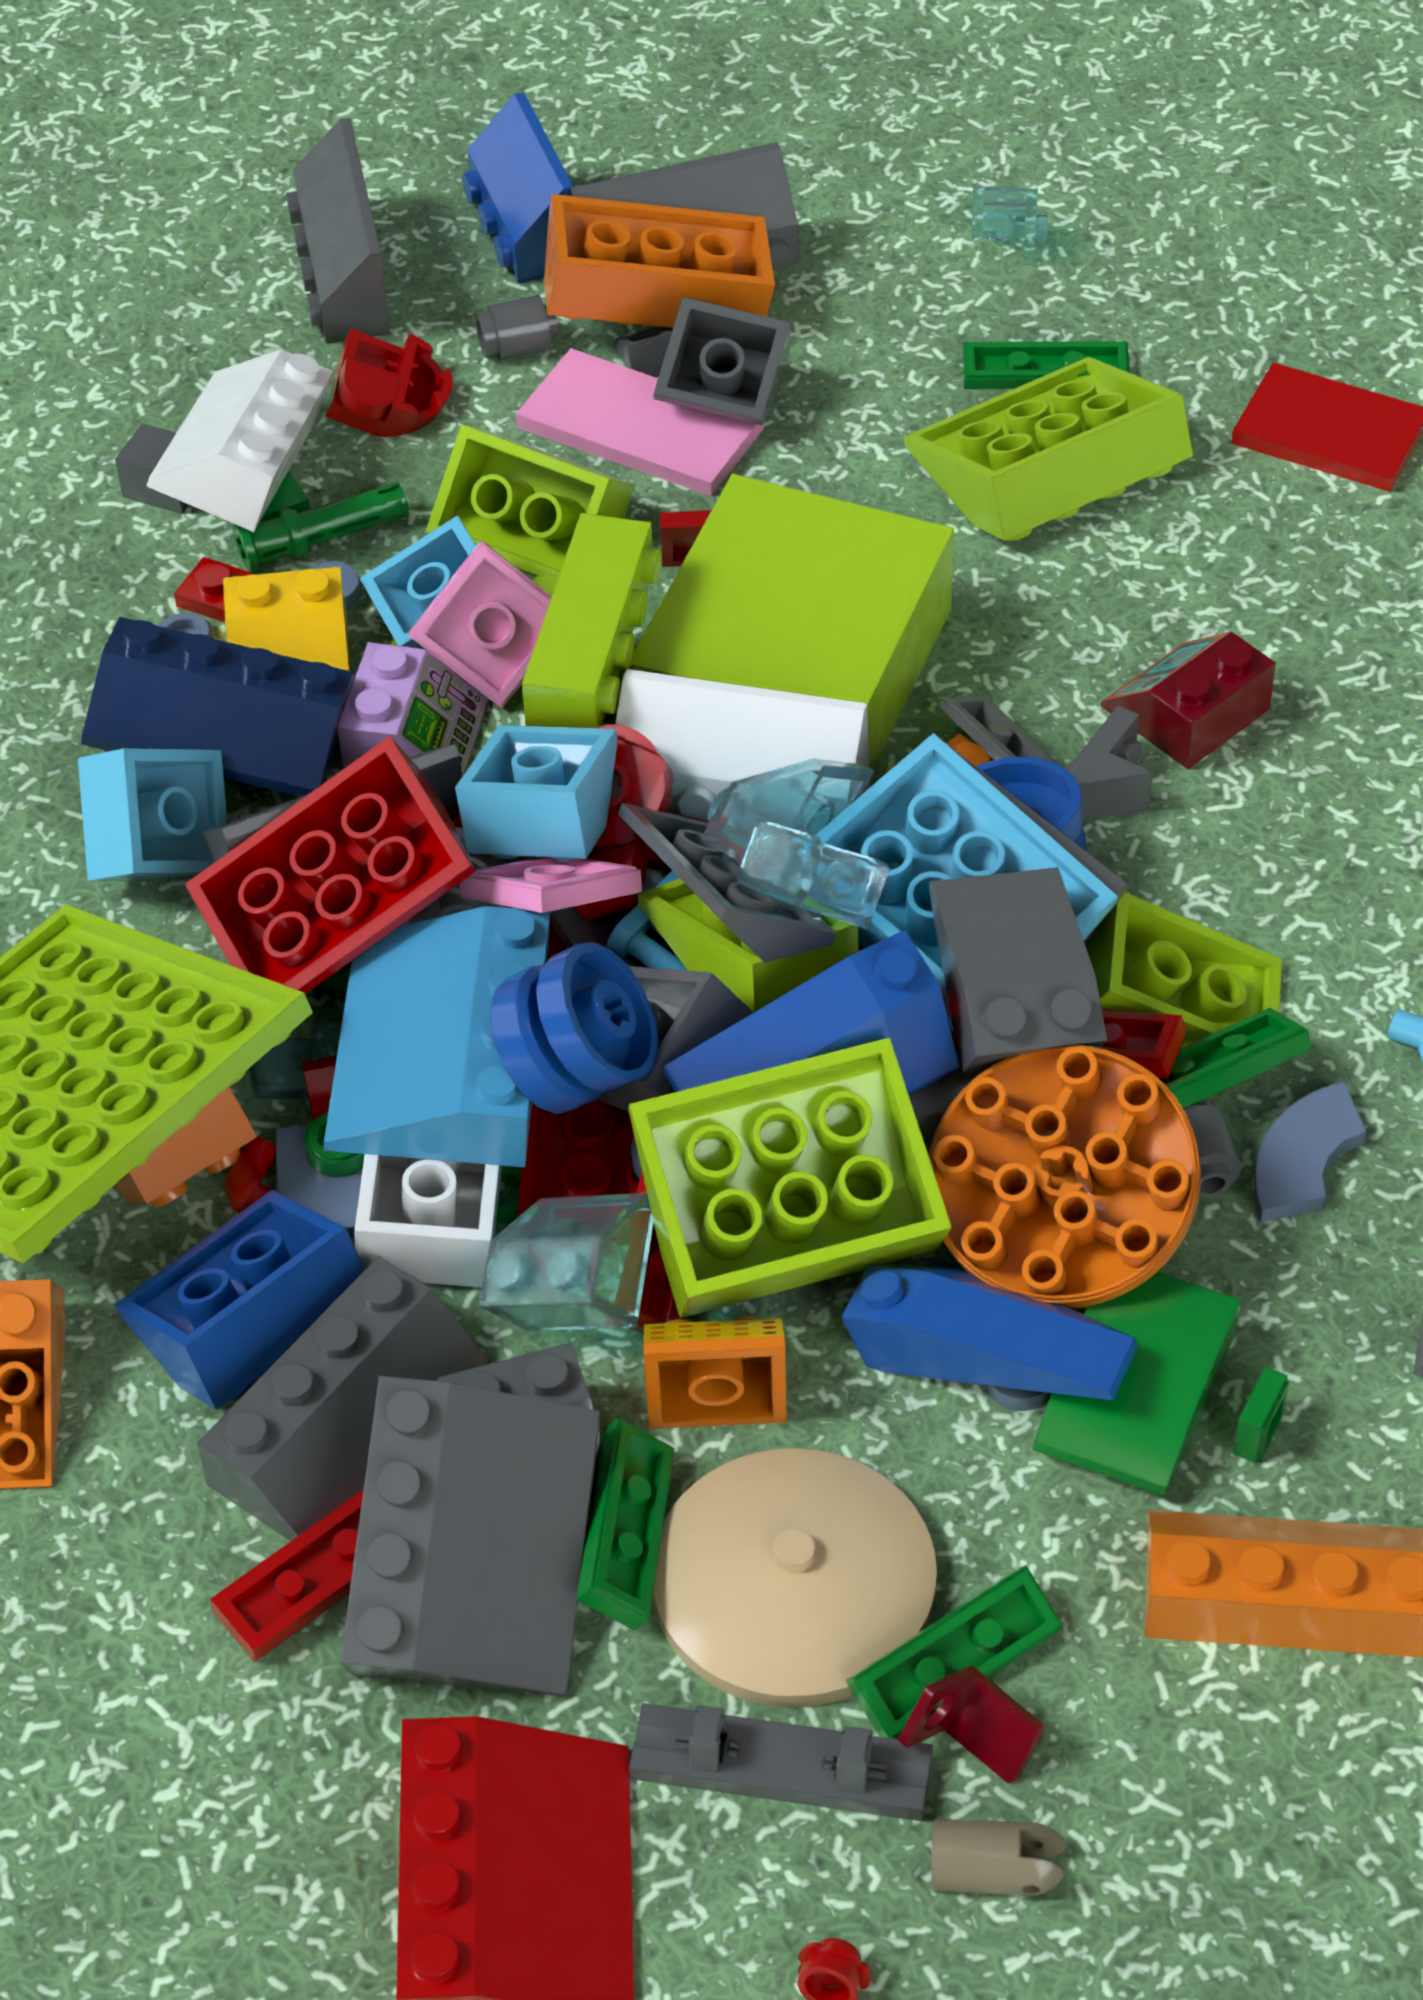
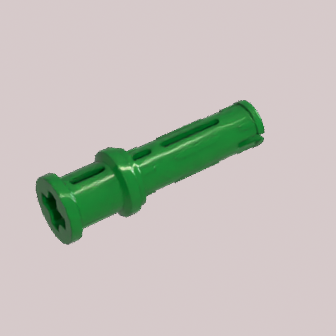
[233,481,409,573]

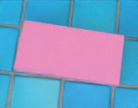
[515,348,764,496]

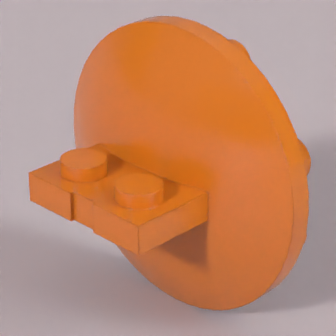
[929,1045,1201,1309]

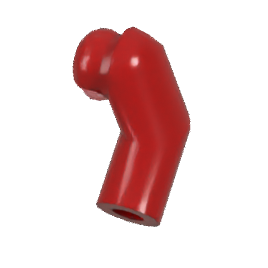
[224,1137,276,1214]

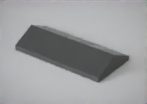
[618,803,837,962]

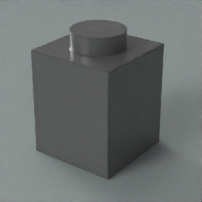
[115,423,189,514]

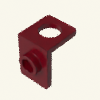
[898,1665,1044,1783]

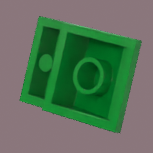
[1033,1272,1241,1497]

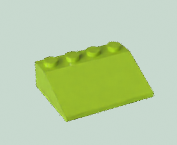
[903,357,1193,541]
[522,513,662,728]
[628,1037,952,1319]

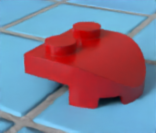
[325,328,453,437]

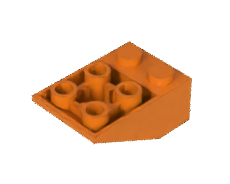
[0,1279,65,1489]

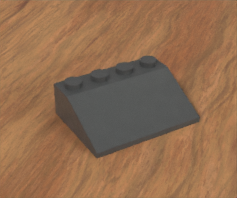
[340,1376,601,1696]

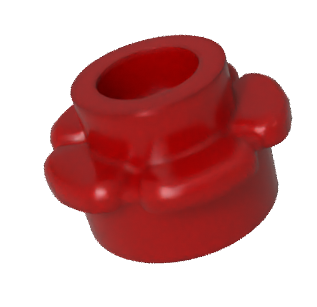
[797,1938,871,2000]

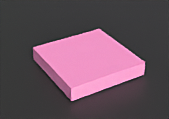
[408,540,552,708]
[460,857,642,913]

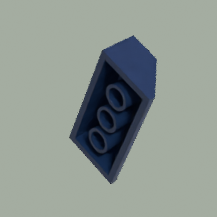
[81,617,354,797]

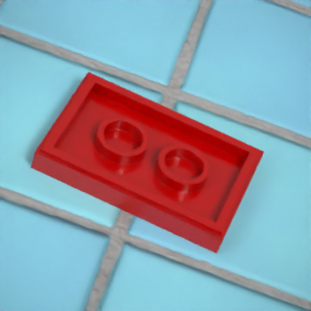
[1231,362,1423,492]

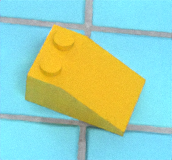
[223,567,351,671]

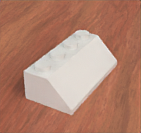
[146,349,333,532]
[611,669,870,839]

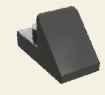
[1067,706,1152,821]

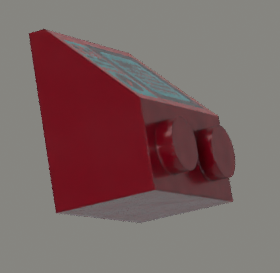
[1101,631,1276,769]

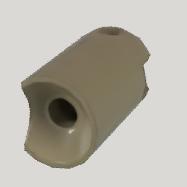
[931,1819,1066,1896]

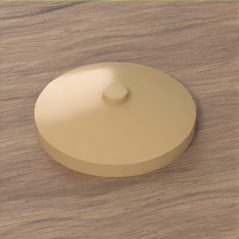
[652,1448,937,1708]

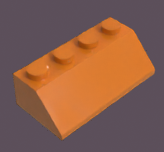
[544,194,775,329]
[1145,1510,1423,1657]

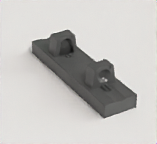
[629,1703,933,1822]

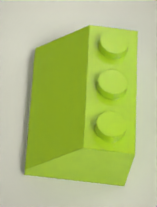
[425,424,636,576]

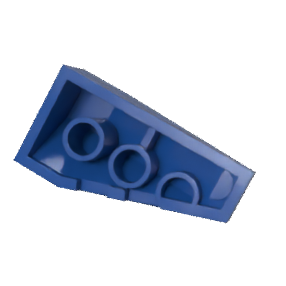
[663,930,959,1095]
[841,1259,1138,1401]

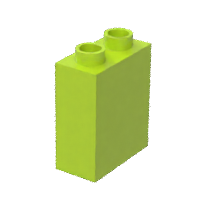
[629,473,954,779]

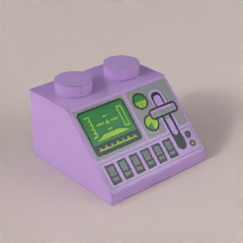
[337,642,488,777]

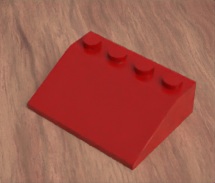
[185,736,476,994]
[396,1716,634,2000]

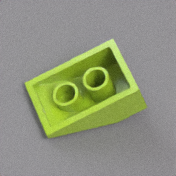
[638,878,859,1012]
[1085,892,1282,1048]

